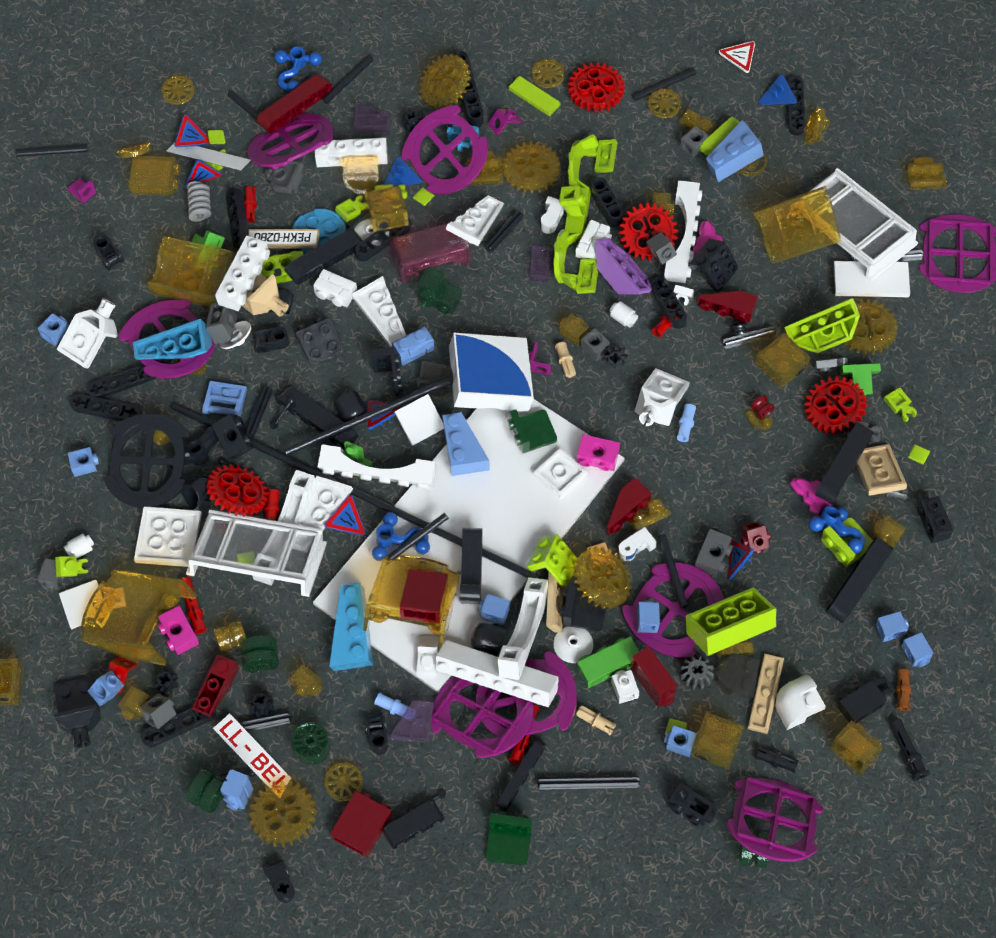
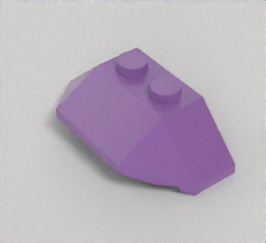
[595,238,652,294]

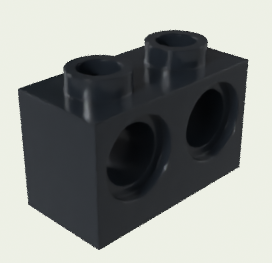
[917,496,954,544]

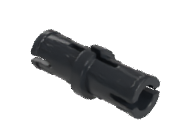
[755,746,799,773]

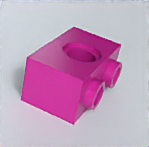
[577,435,620,471]
[158,606,199,655]

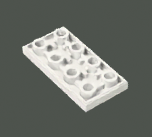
[834,261,910,297]

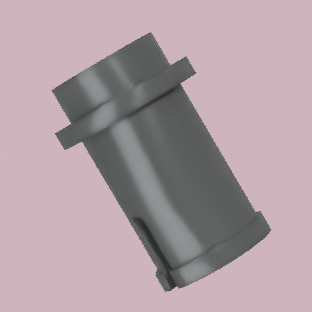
[882,488,908,500]

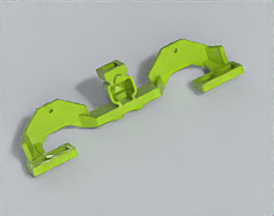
[554,135,617,294]

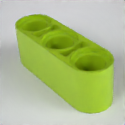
[700,117,740,156]

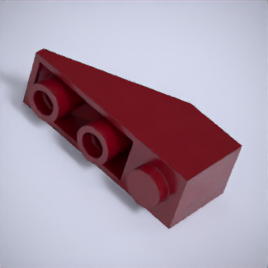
[697,291,758,323]
[606,478,651,536]
[192,654,240,717]

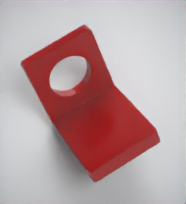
[107,655,138,693]

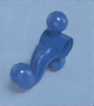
[274,46,322,93]
[808,506,866,553]
[372,512,430,561]

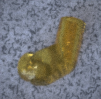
[745,410,773,431]

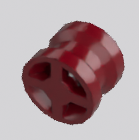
[751,395,775,419]

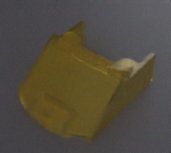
[363,555,461,647]
[80,570,197,665]

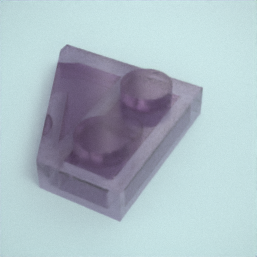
[354,100,390,133]
[529,246,555,283]
[390,700,434,743]

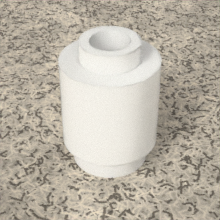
[610,301,638,327]
[63,533,94,559]

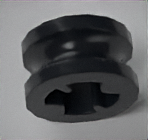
[730,322,749,335]

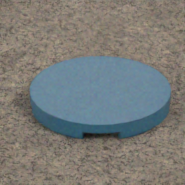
[293,209,346,254]

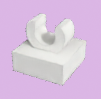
[674,285,694,306]

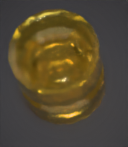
[213,620,248,653]

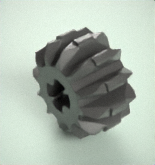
[680,655,714,690]

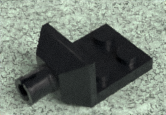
[54,676,101,748]

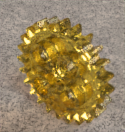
[419,54,471,110]
[503,141,560,194]
[844,299,898,355]
[573,546,633,609]
[249,780,317,848]

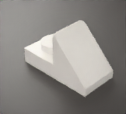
[416,635,440,676]

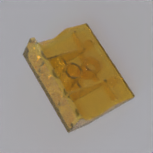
[753,186,841,264]
[147,236,234,307]

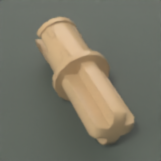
[555,342,576,378]
[576,705,616,735]

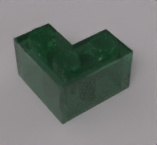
[418,266,462,315]

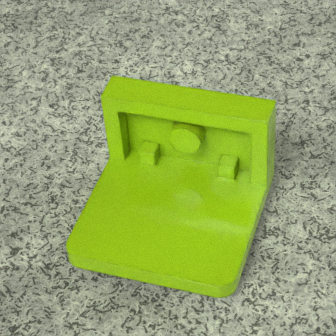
[821,518,873,568]
[527,534,578,587]

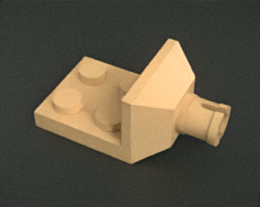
[241,273,289,317]

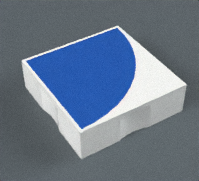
[449,333,534,412]

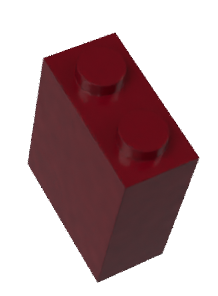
[400,569,448,624]
[631,646,677,708]
[330,791,393,858]

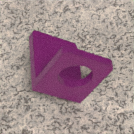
[488,109,522,135]
[67,178,96,204]
[529,342,551,375]

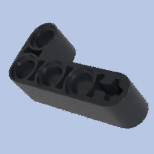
[460,528,483,604]

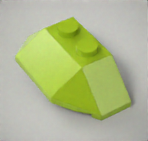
[784,298,860,353]

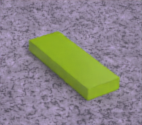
[509,76,560,117]

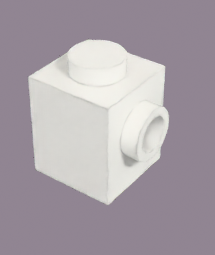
[612,670,639,704]

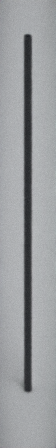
[171,403,540,579]

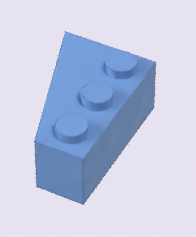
[706,120,764,182]
[443,412,490,476]

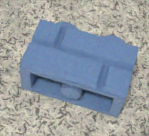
[392,326,434,366]
[220,770,254,811]

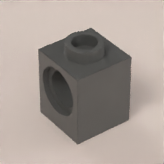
[680,126,709,158]
[646,232,677,265]
[581,328,610,362]
[38,558,64,591]
[139,694,176,729]

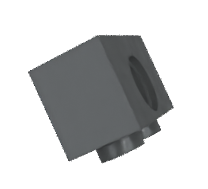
[205,302,237,344]
[695,529,734,577]

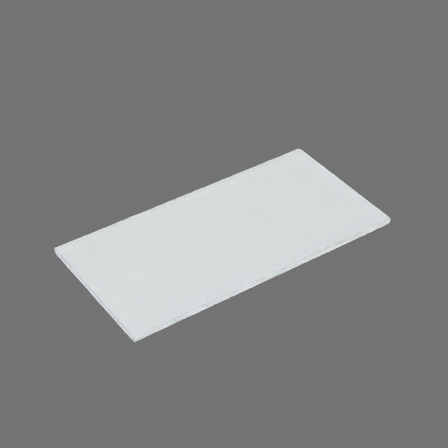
[313,399,625,693]

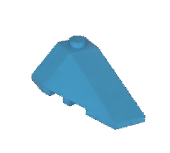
[133,319,212,360]

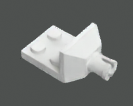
[57,298,118,368]
[635,368,690,426]

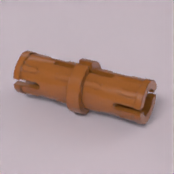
[895,669,912,711]

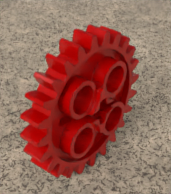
[568,62,625,113]
[619,202,678,262]
[804,376,867,435]
[206,464,268,517]

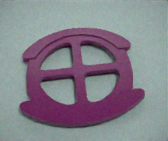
[401,105,488,195]
[248,113,334,170]
[919,215,996,293]
[119,300,215,379]
[622,563,724,658]
[476,651,577,737]
[431,676,534,758]
[727,777,823,862]

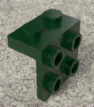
[507,409,557,453]
[486,812,532,866]

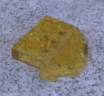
[466,151,503,185]
[342,155,379,194]
[907,157,947,190]

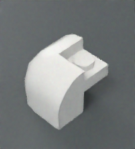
[775,674,826,730]

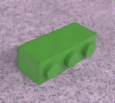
[577,636,639,688]

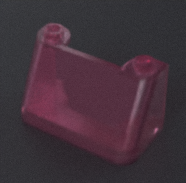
[389,222,472,284]

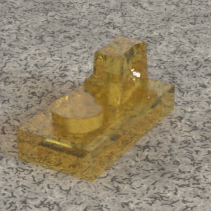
[804,107,830,145]
[678,109,718,136]
[629,498,672,530]

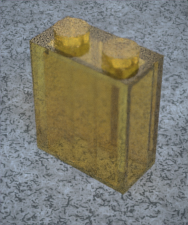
[129,156,180,196]

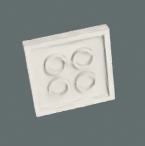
[134,507,202,567]

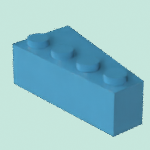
[329,583,373,671]

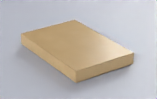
[856,444,907,496]

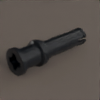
[889,719,930,781]

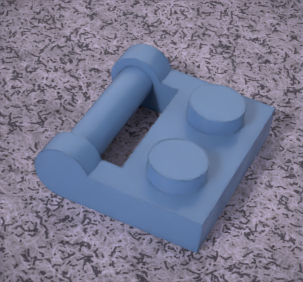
[202,381,247,417]

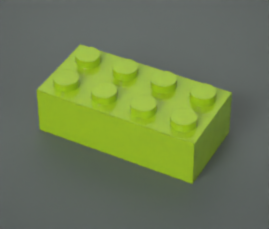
[686,587,776,656]

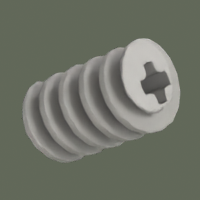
[187,181,211,222]

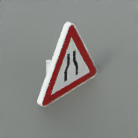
[719,41,755,73]

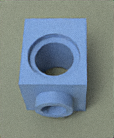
[38,313,68,346]
[68,447,99,477]
[479,594,510,626]
[637,600,660,633]
[875,611,909,642]
[901,632,933,667]
[88,671,124,706]
[664,725,697,757]

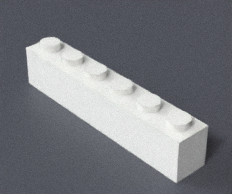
[436,640,558,707]

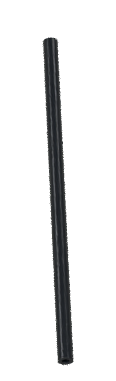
[284,375,454,456]

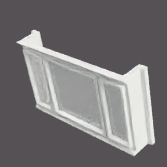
[788,168,918,281]
[186,510,327,597]

